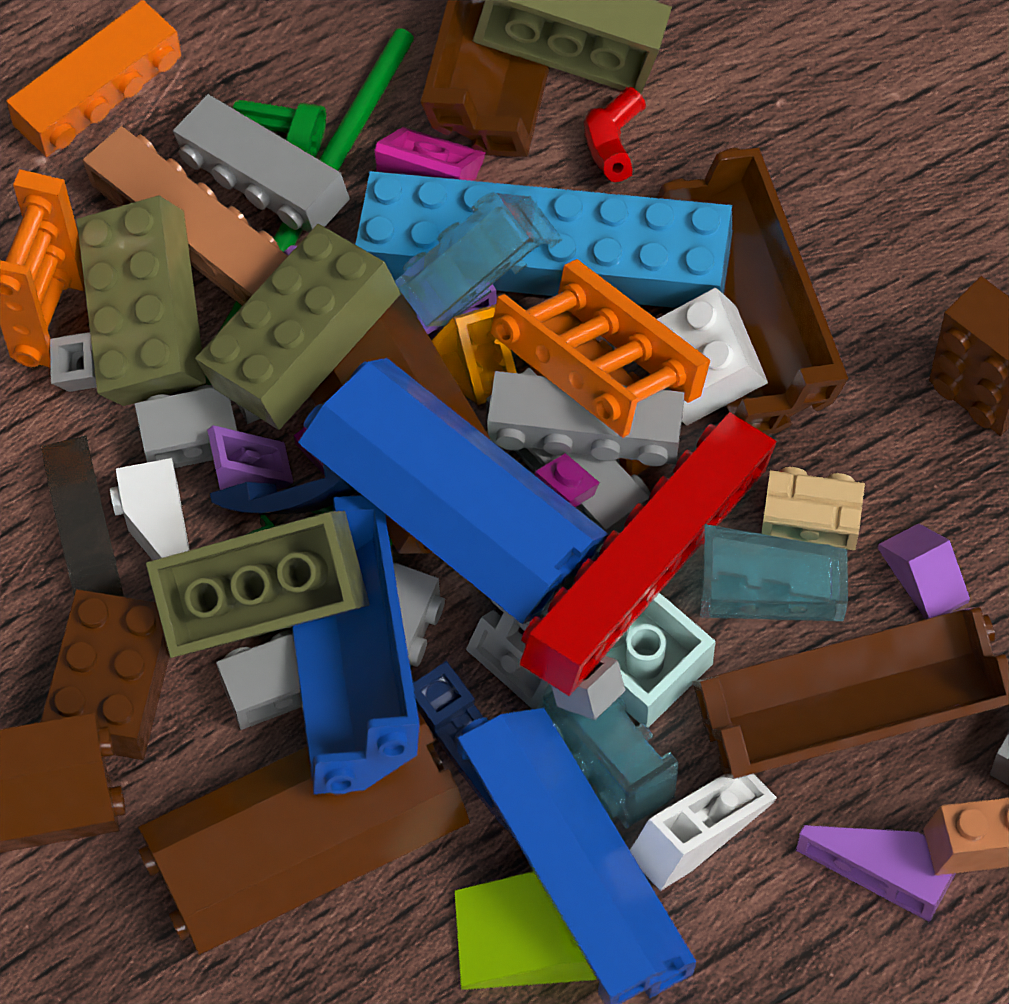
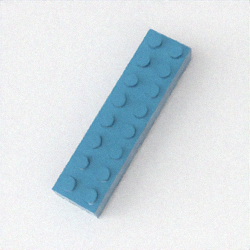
[355,171,732,308]

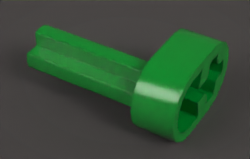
[233,100,327,158]

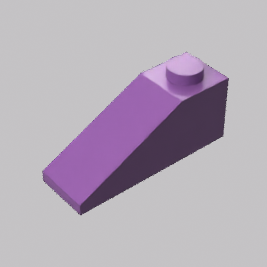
[796,825,956,922]

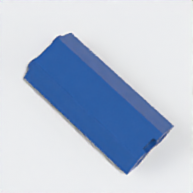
[298,358,609,624]
[291,495,419,794]
[457,708,696,1004]

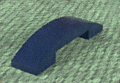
[210,464,357,514]
[413,661,515,839]

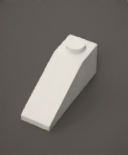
[110,458,190,560]
[630,774,777,891]

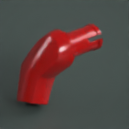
[583,87,646,183]

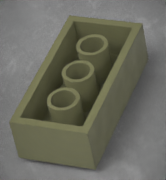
[473,0,672,94]
[77,195,206,406]
[195,223,401,430]
[146,511,370,658]

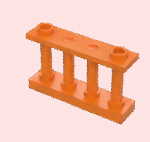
[0,169,85,368]
[490,259,710,438]

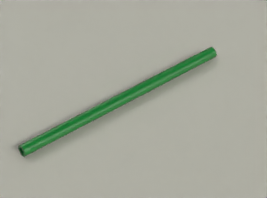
[205,28,414,385]

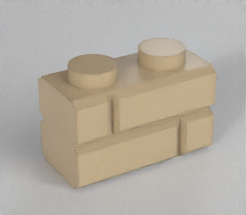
[761,467,865,550]

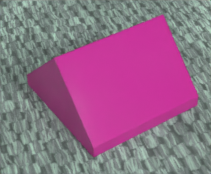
[375,127,486,181]

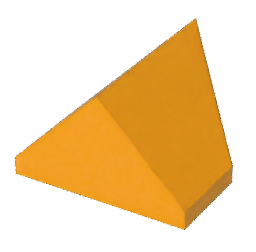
[432,304,517,405]

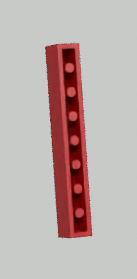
[519,412,777,696]

